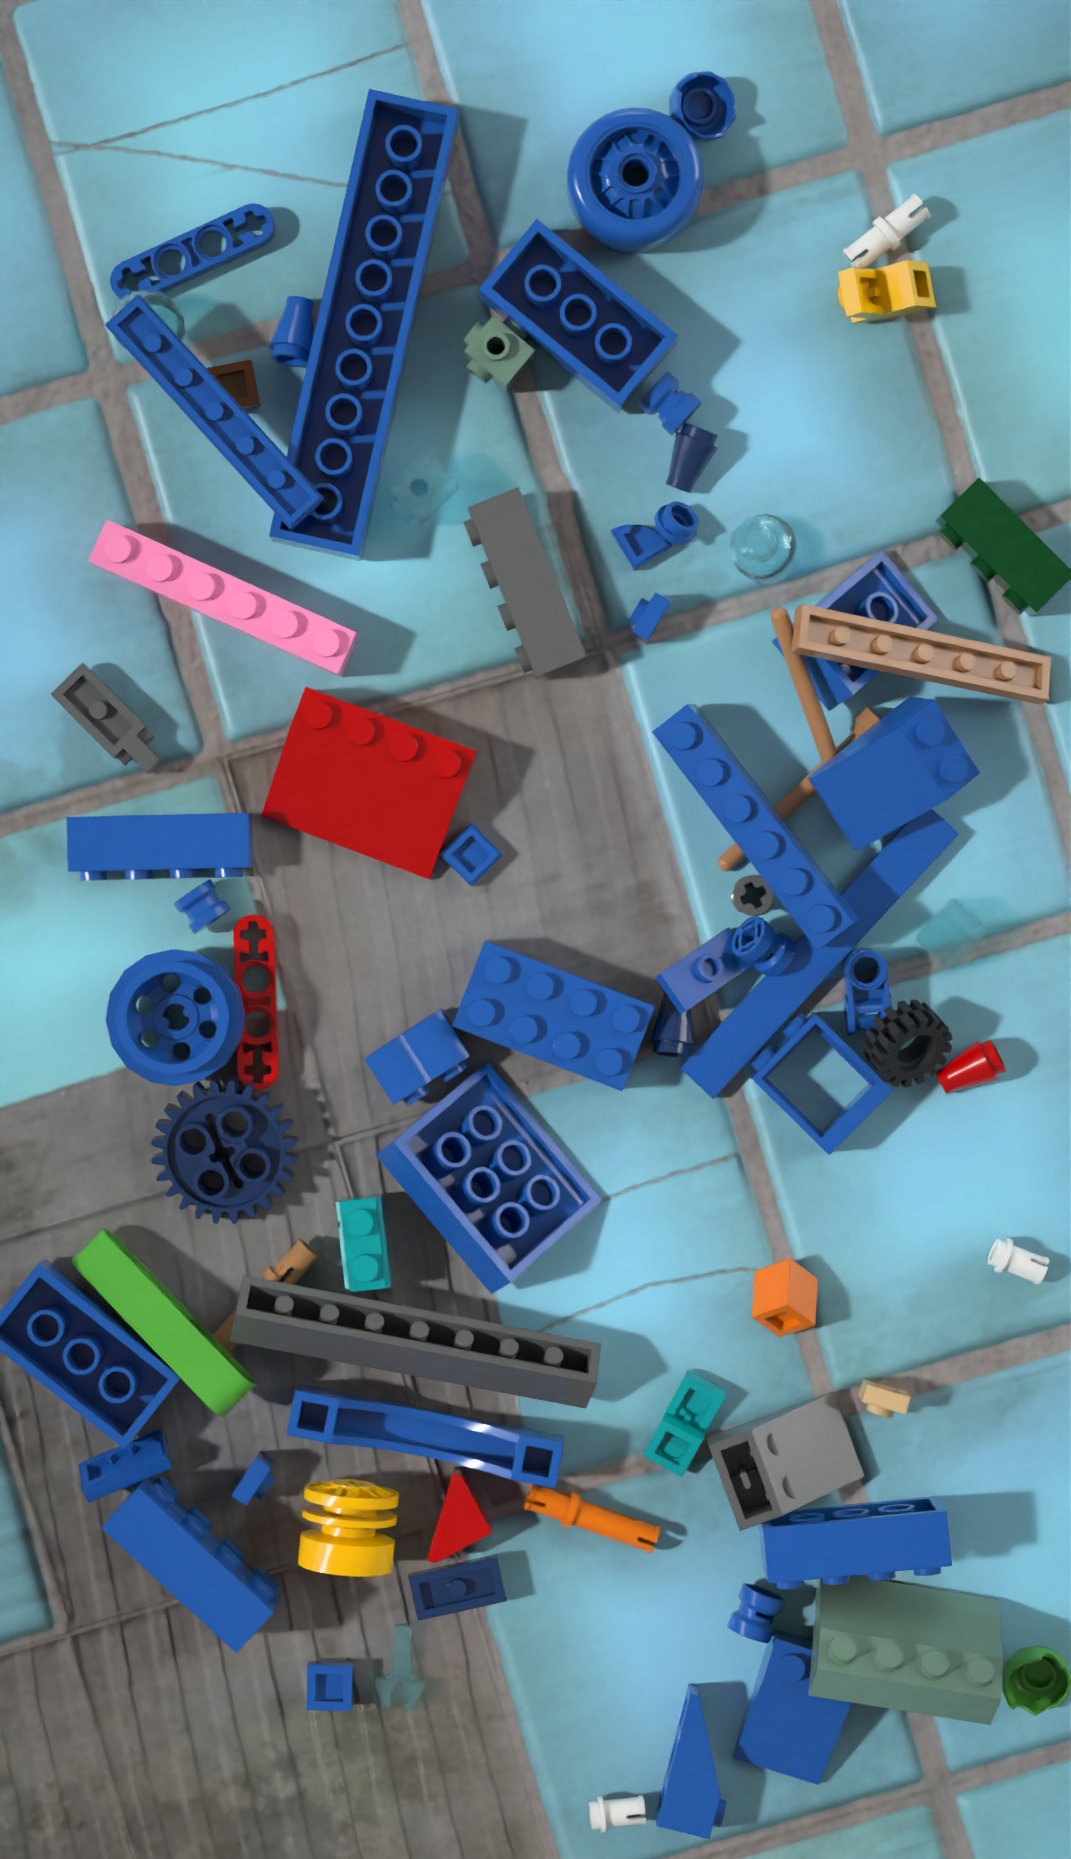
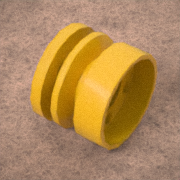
[298,1479,399,1577]

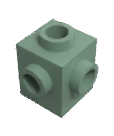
[463,315,535,392]

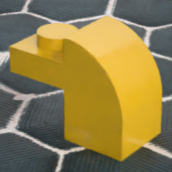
[838,260,936,323]

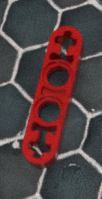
[233,914,280,1090]

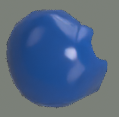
[669,71,737,142]

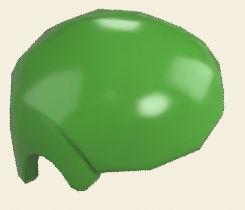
[1002,1645,1071,1716]

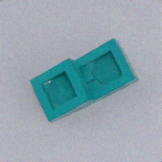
[643,1369,727,1477]

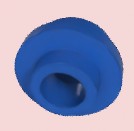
[654,501,699,545]

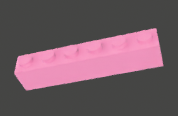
[88,520,360,677]

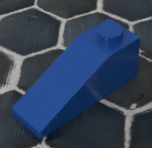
[655,1684,726,1839]

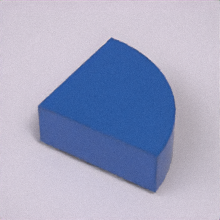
[611,524,673,570]

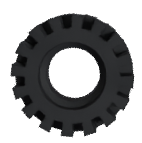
[863,999,953,1088]

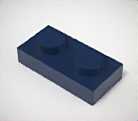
[408,1554,507,1621]

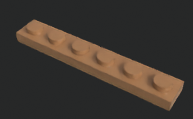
[791,604,1051,705]

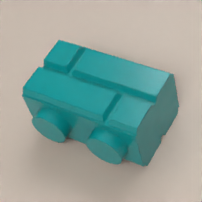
[335,1193,393,1293]

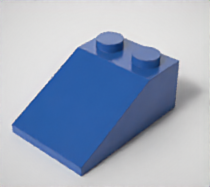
[772,549,939,711]
[808,696,980,851]
[732,1628,851,1785]

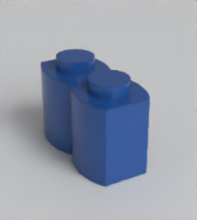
[364,1008,471,1106]

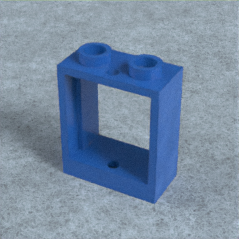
[749,1013,893,1155]

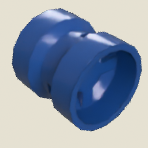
[638,372,702,436]
[731,916,796,977]
[727,1583,785,1643]

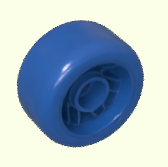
[567,107,704,252]

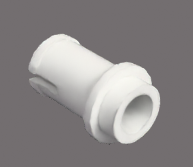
[988,1238,1049,1285]
[589,1795,646,1833]

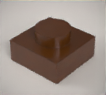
[207,359,261,410]

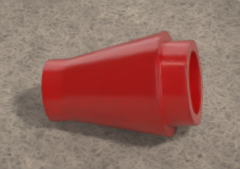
[936,1039,1007,1095]

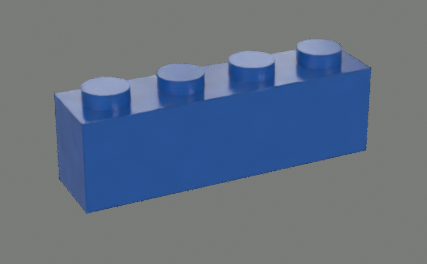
[66,813,254,881]

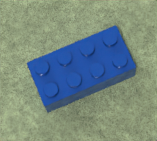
[478,219,678,414]
[452,940,655,1091]
[0,1259,181,1449]
[101,1476,281,1653]
[759,1496,952,1589]

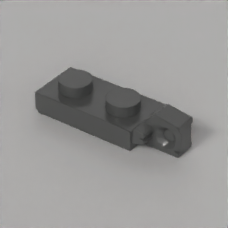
[51,663,163,774]

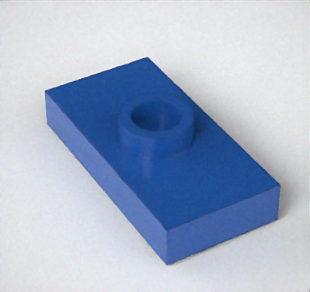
[655,927,754,1014]
[78,1429,172,1503]

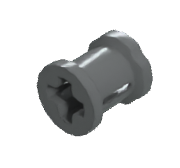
[731,875,774,916]

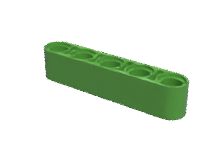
[71,1228,256,1417]

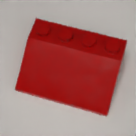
[261,687,477,880]

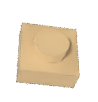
[858,1379,911,1418]

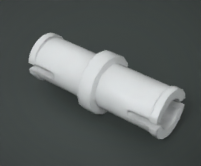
[842,193,931,268]

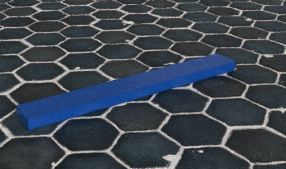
[680,809,959,1099]

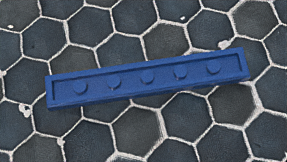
[105,294,325,531]

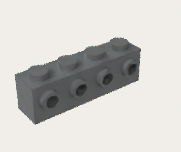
[463,487,587,680]

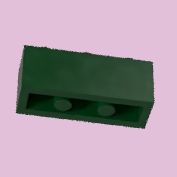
[935,478,1071,617]

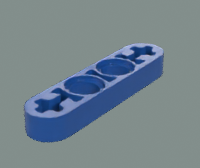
[110,203,276,304]

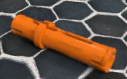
[523,1484,660,1554]

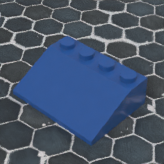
[376,1062,602,1294]

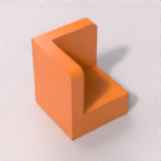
[752,1258,818,1337]

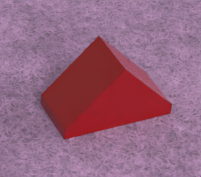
[427,1467,493,1563]

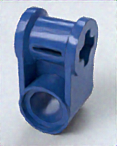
[843,947,893,1036]

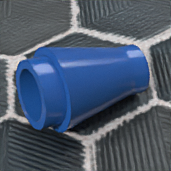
[269,296,314,367]

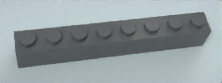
[230,1275,601,1409]

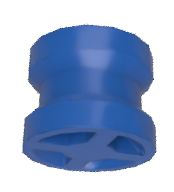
[174,879,231,934]

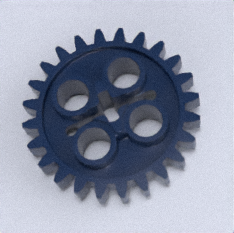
[151,1077,299,1224]

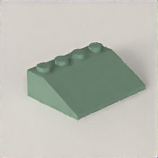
[808,1576,1003,1725]

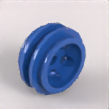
[106,949,245,1086]

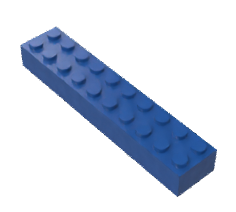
[269,89,460,561]

